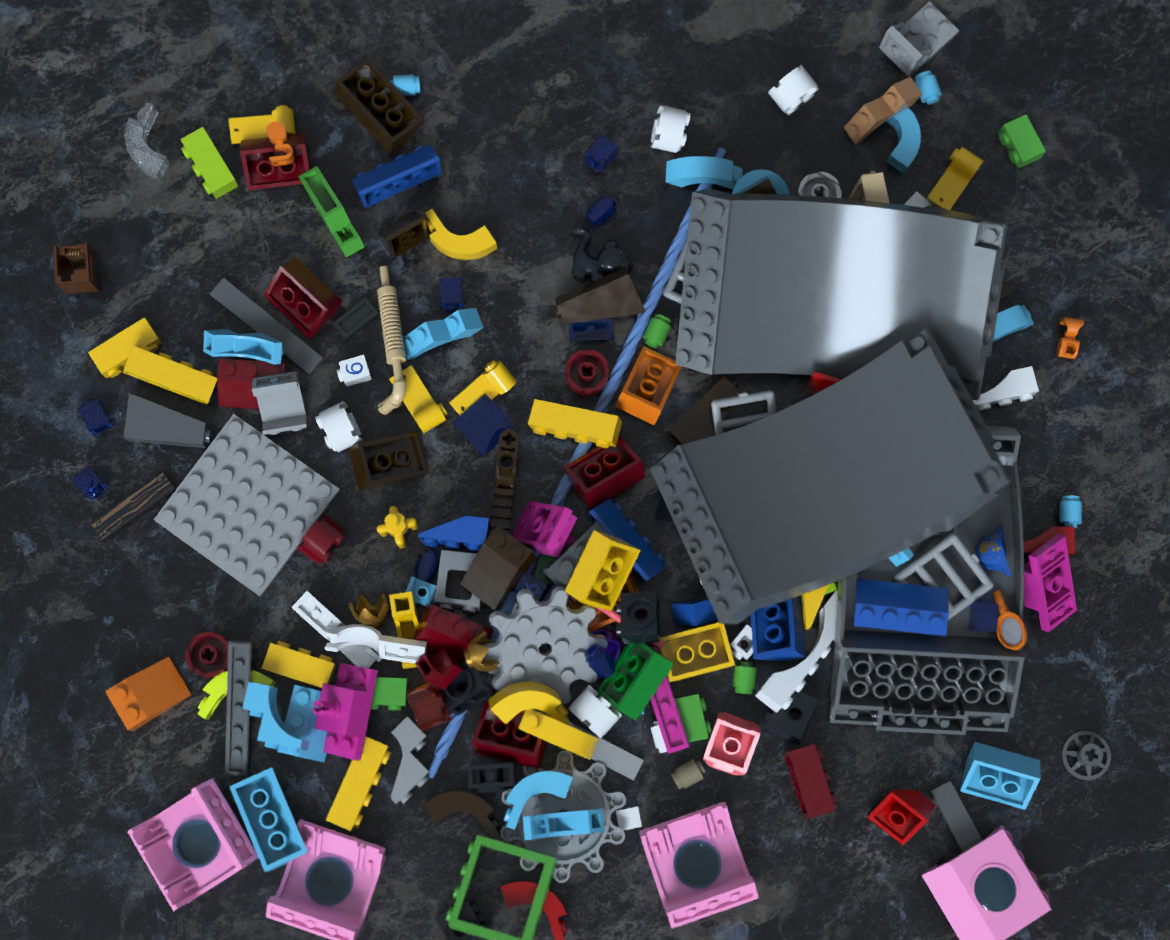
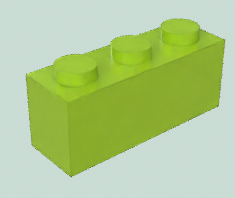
[180,127,238,199]

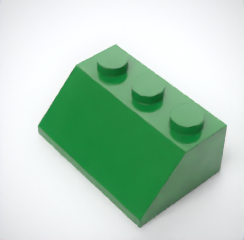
[597,643,674,720]

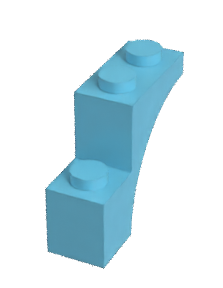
[403,308,484,360]
[203,329,283,364]
[242,682,309,754]

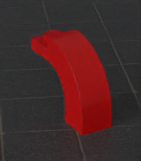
[501,880,567,940]

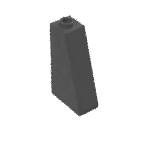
[123,394,212,448]

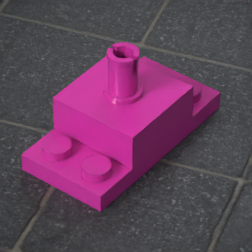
[511,501,577,558]
[1023,534,1077,632]
[312,663,378,761]

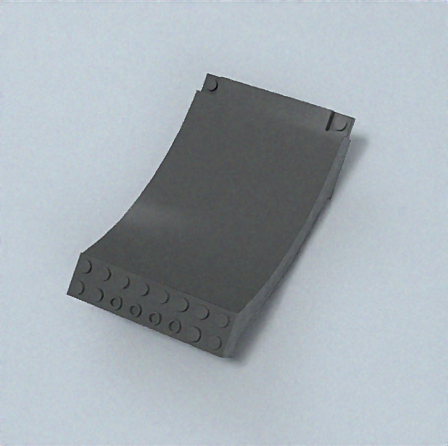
[675,188,1007,401]
[650,328,1012,624]
[829,425,1025,735]

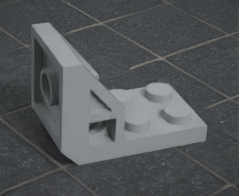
[879,1,959,77]

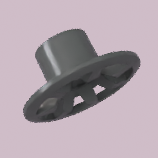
[1062,731,1111,780]

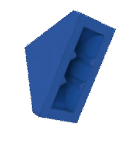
[672,598,718,626]

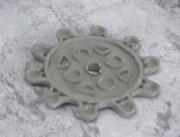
[483,586,609,704]
[500,750,626,883]

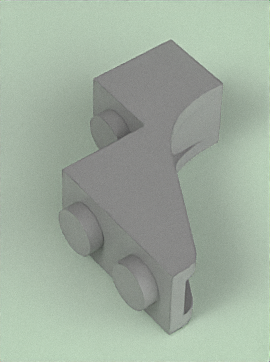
[391,716,429,804]

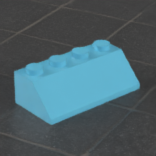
[230,767,308,872]

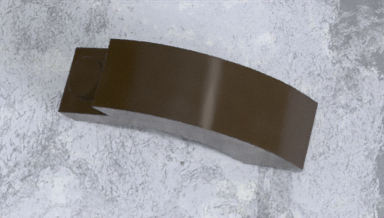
[423,791,501,839]

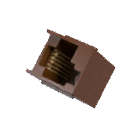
[54,242,99,294]

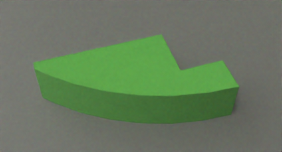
[298,166,365,257]

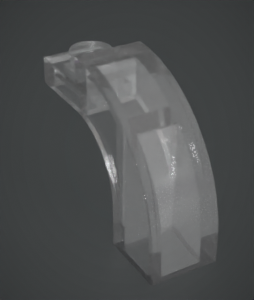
[125,102,171,182]

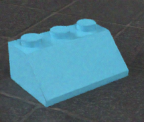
[277,685,327,763]
[960,742,1041,810]

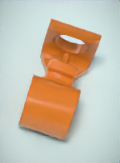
[266,122,295,166]
[1056,317,1084,359]

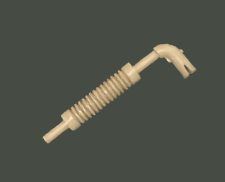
[377,266,406,415]

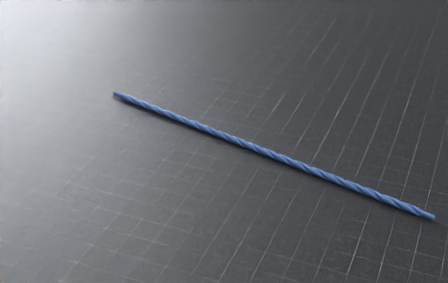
[427,147,726,779]

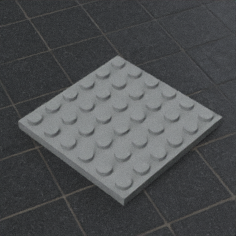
[154,414,340,597]

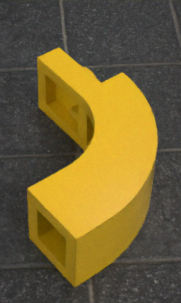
[425,209,497,260]
[389,591,419,669]
[488,682,570,725]
[518,709,599,760]

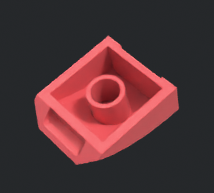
[702,712,761,775]

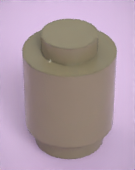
[671,759,706,789]

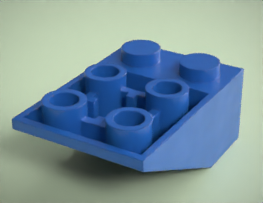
[418,516,490,553]

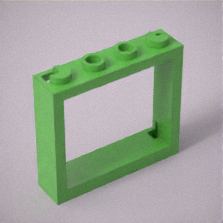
[446,835,557,940]

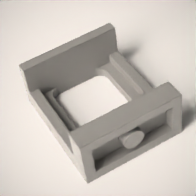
[435,550,481,614]

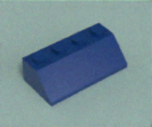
[352,145,442,209]
[588,499,666,586]
[852,578,949,636]
[751,595,806,661]

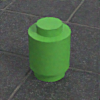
[643,314,671,348]
[733,662,757,694]

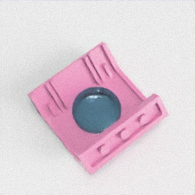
[128,778,259,911]
[639,801,759,928]
[266,819,386,940]
[922,825,1052,940]

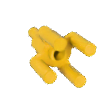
[377,506,419,549]

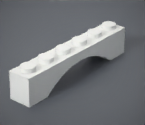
[973,366,1039,411]
[755,590,838,713]

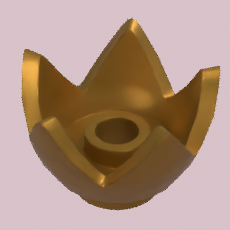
[348,593,389,628]
[464,631,500,672]

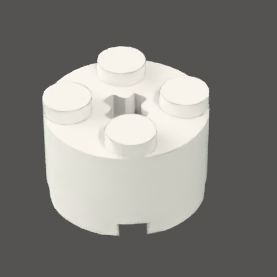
[768,65,819,116]
[651,105,690,153]
[796,172,842,198]
[315,401,363,452]
[568,685,622,738]

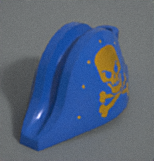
[976,524,1011,576]

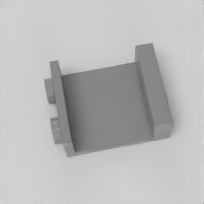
[252,371,307,435]

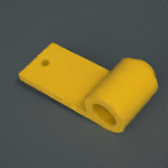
[229,105,296,144]
[927,147,983,210]
[449,360,517,422]
[389,365,447,434]

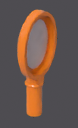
[992,590,1027,650]

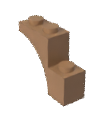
[844,77,922,145]

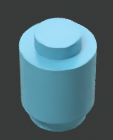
[915,71,942,105]
[389,74,420,97]
[1059,495,1082,528]

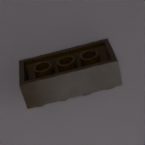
[334,58,425,155]

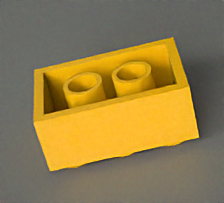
[565,530,641,612]
[659,622,735,683]

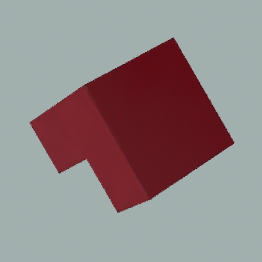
[415,648,463,690]

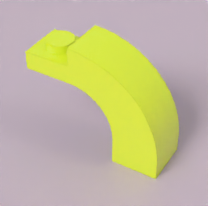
[197,670,276,720]

